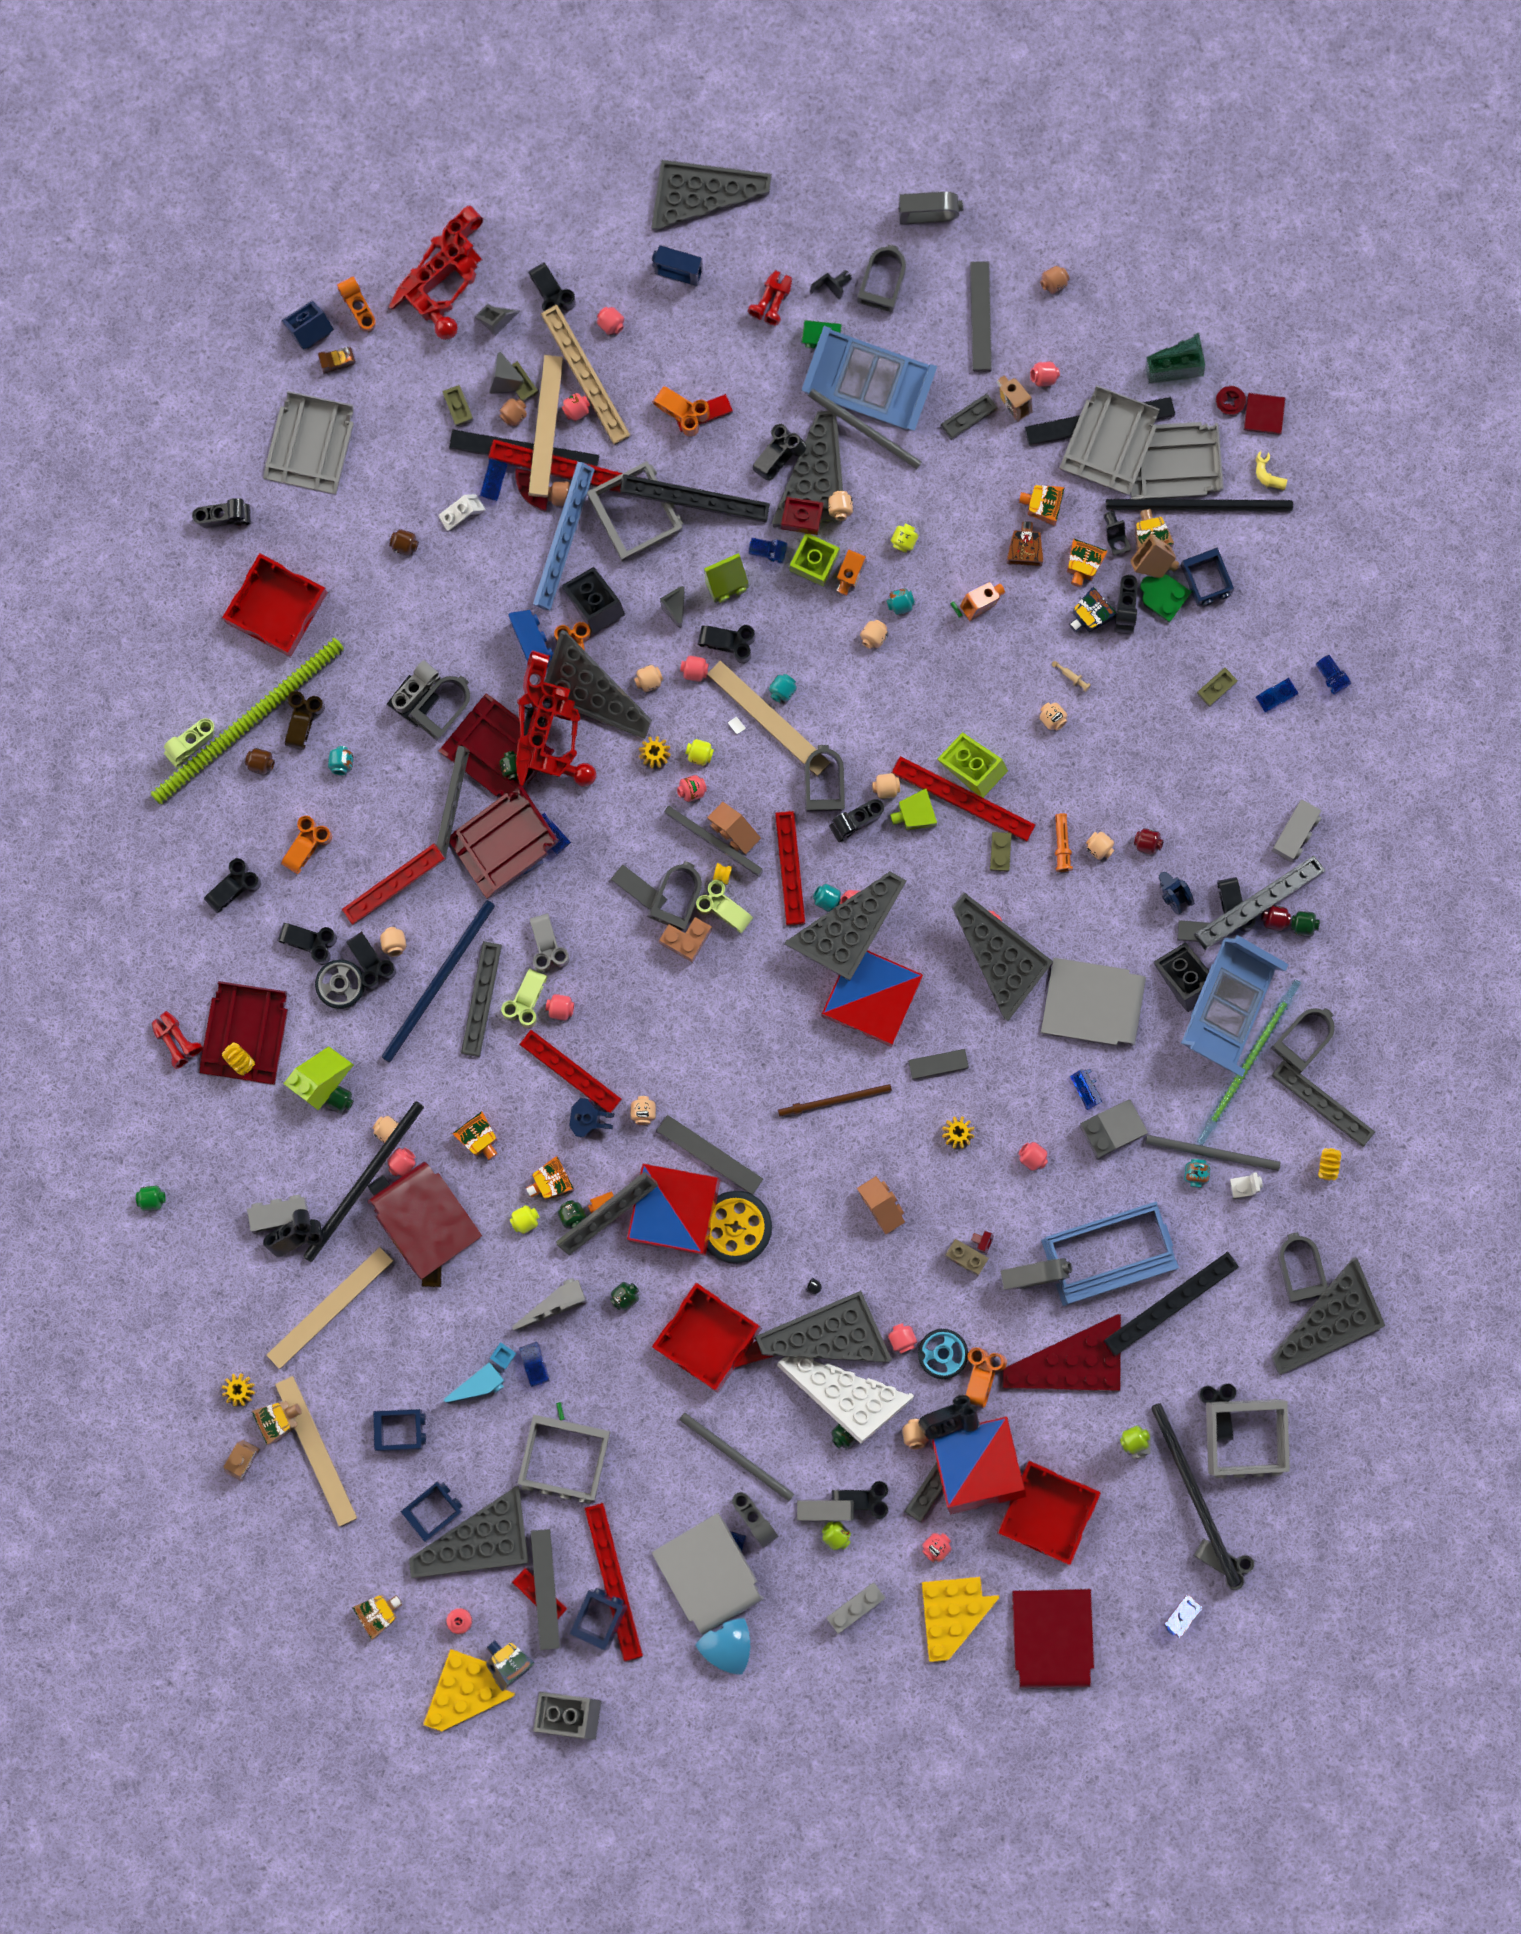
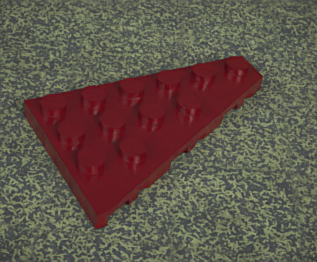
[1003,1314,1121,1391]

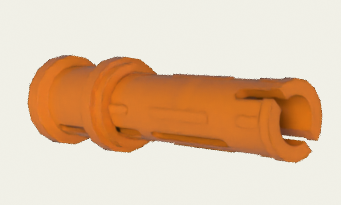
[1055,813,1073,872]

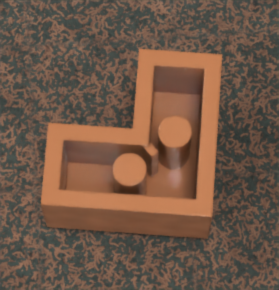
[707,802,761,854]
[659,917,712,963]
[857,1176,905,1234]

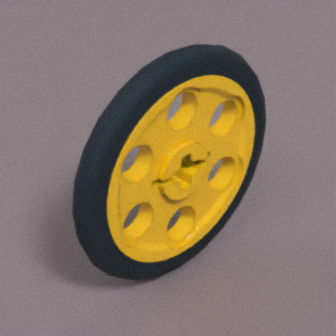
[707,1191,772,1264]

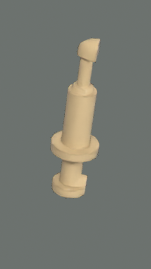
[1052,661,1091,692]

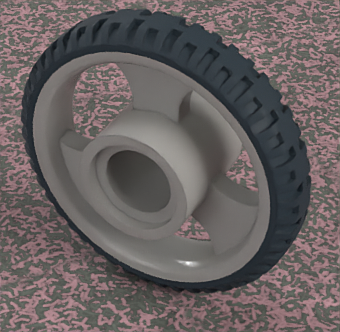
[315,959,365,1009]

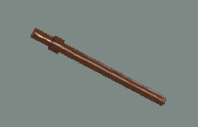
[778,1084,892,1117]

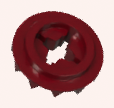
[1216,386,1246,416]

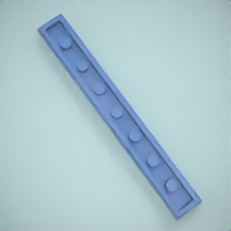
[533,462,595,611]

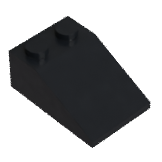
[562,567,625,634]
[1154,942,1220,1013]

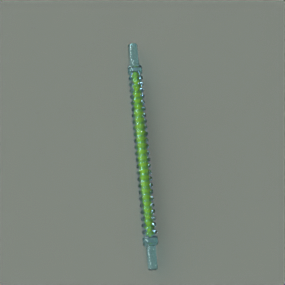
[1196,979,1301,1146]

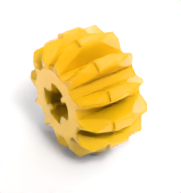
[639,736,671,769]
[222,1043,255,1075]
[942,1116,974,1149]
[1318,1148,1341,1181]
[222,1373,255,1407]

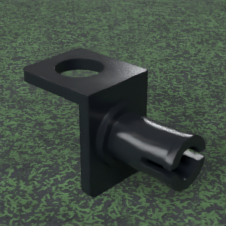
[809,270,852,300]
[1104,511,1131,556]

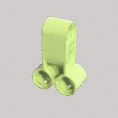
[163,718,214,768]
[696,880,753,933]
[501,969,547,1028]

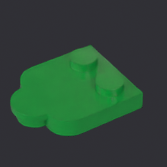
[1140,574,1192,623]

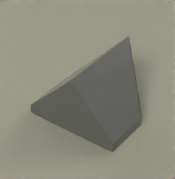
[475,304,520,336]
[489,351,524,394]
[660,586,685,628]

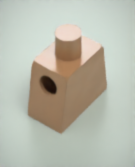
[1130,534,1179,578]

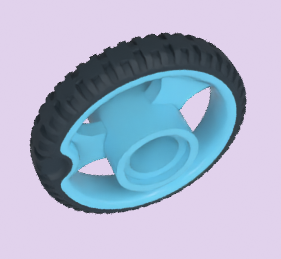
[918,1329,968,1379]

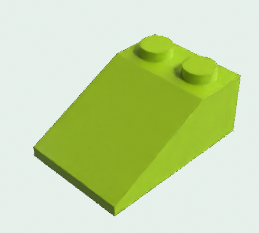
[704,553,749,603]
[937,732,1008,798]
[283,1046,354,1110]

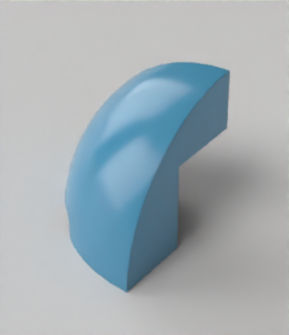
[695,1618,750,1675]

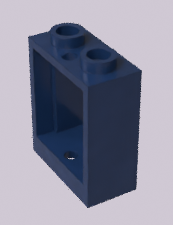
[652,245,703,287]
[1181,547,1234,607]
[373,1409,426,1451]
[400,1481,463,1542]
[570,1588,628,1651]

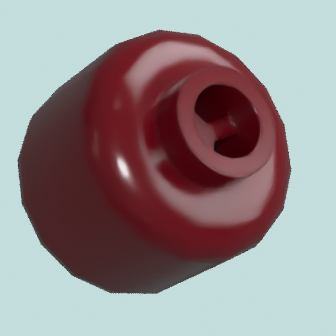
[1134,828,1164,855]
[1261,905,1291,931]

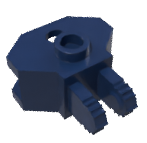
[1158,872,1195,915]
[569,1098,615,1138]

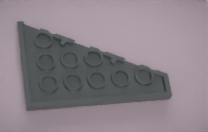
[772,411,845,527]
[545,630,652,739]
[784,871,907,981]
[952,892,1053,1021]
[754,1291,892,1362]

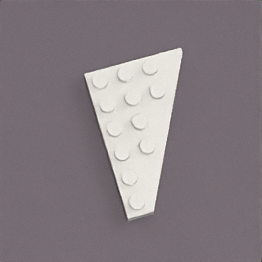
[777,1356,914,1444]

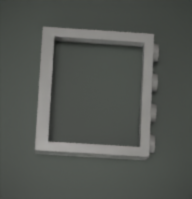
[587,461,683,561]
[1206,1399,1290,1479]
[518,1414,610,1504]

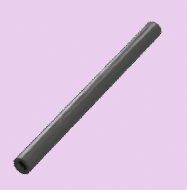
[808,389,922,469]
[1145,1135,1281,1171]
[679,1412,794,1502]

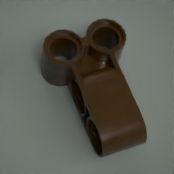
[285,691,325,750]

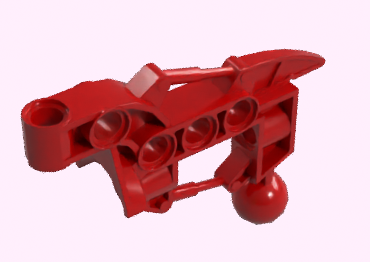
[389,205,484,340]
[516,650,597,787]

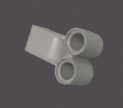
[392,660,441,713]
[530,913,570,973]

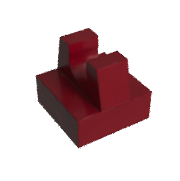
[971,1231,994,1254]

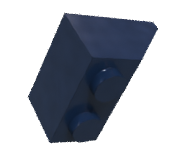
[281,300,334,350]

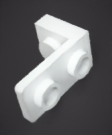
[439,494,485,530]
[1230,1172,1263,1199]

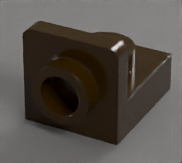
[422,1265,442,1287]

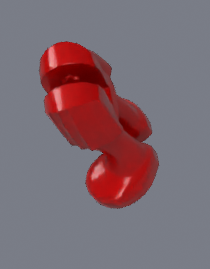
[747,270,792,326]
[151,1011,203,1069]

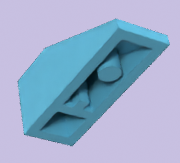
[444,1362,505,1403]

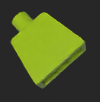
[890,789,937,830]

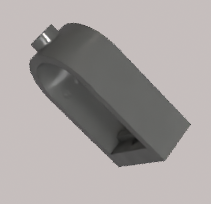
[898,192,963,225]
[857,245,906,313]
[408,675,470,741]
[804,745,845,811]
[647,861,702,931]
[1271,1008,1335,1073]
[1278,1232,1328,1303]
[1000,1258,1072,1290]

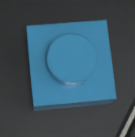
[490,1342,517,1370]

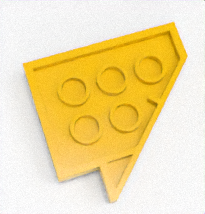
[922,1577,999,1662]
[423,1649,515,1731]

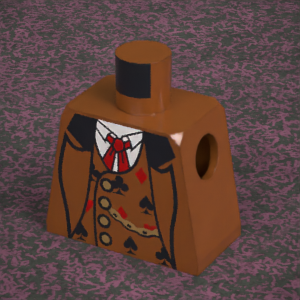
[1006,521,1043,566]

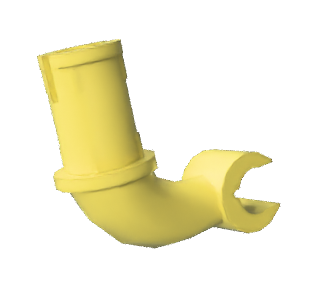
[1256,451,1287,490]

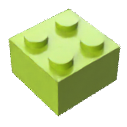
[789,533,840,587]

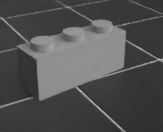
[1272,799,1322,862]
[247,1195,309,1233]
[826,1582,885,1634]

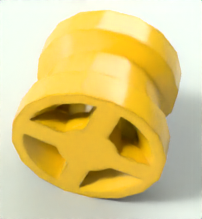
[713,863,732,885]

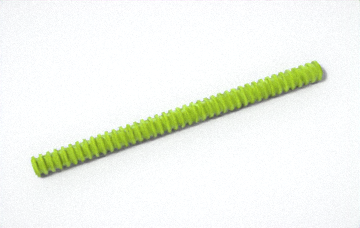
[150,637,344,805]

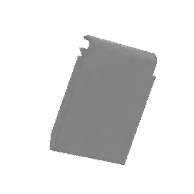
[1059,385,1160,496]
[263,391,354,494]
[1131,422,1224,499]
[1041,958,1146,1046]
[651,1513,763,1635]

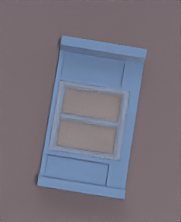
[801,326,937,431]
[1181,935,1289,1077]

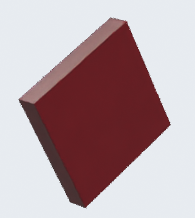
[1244,393,1286,435]
[780,497,824,535]

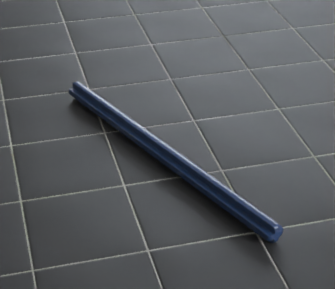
[382,900,495,1063]

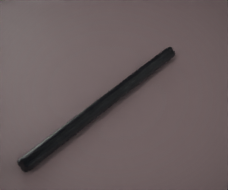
[1105,499,1293,511]
[303,1101,424,1262]
[1151,1403,1240,1587]

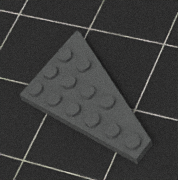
[651,159,772,231]
[1271,1257,1385,1375]
[409,1486,529,1578]

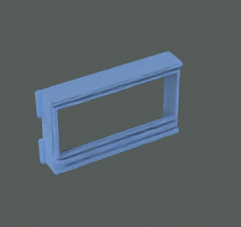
[1041,1201,1179,1306]

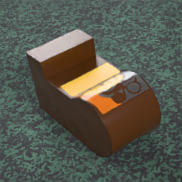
[318,347,356,374]

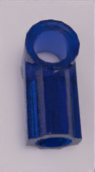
[748,537,788,563]
[1315,654,1351,695]

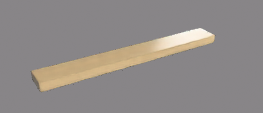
[541,305,630,445]
[529,355,563,498]
[707,661,830,777]
[267,1247,393,1369]
[275,1376,357,1527]

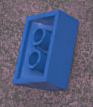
[508,610,553,667]

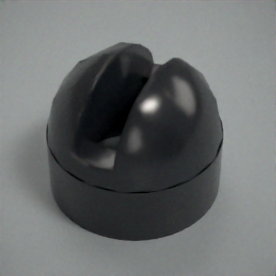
[806,1278,822,1294]

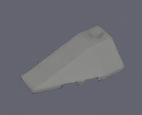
[512,1278,587,1331]

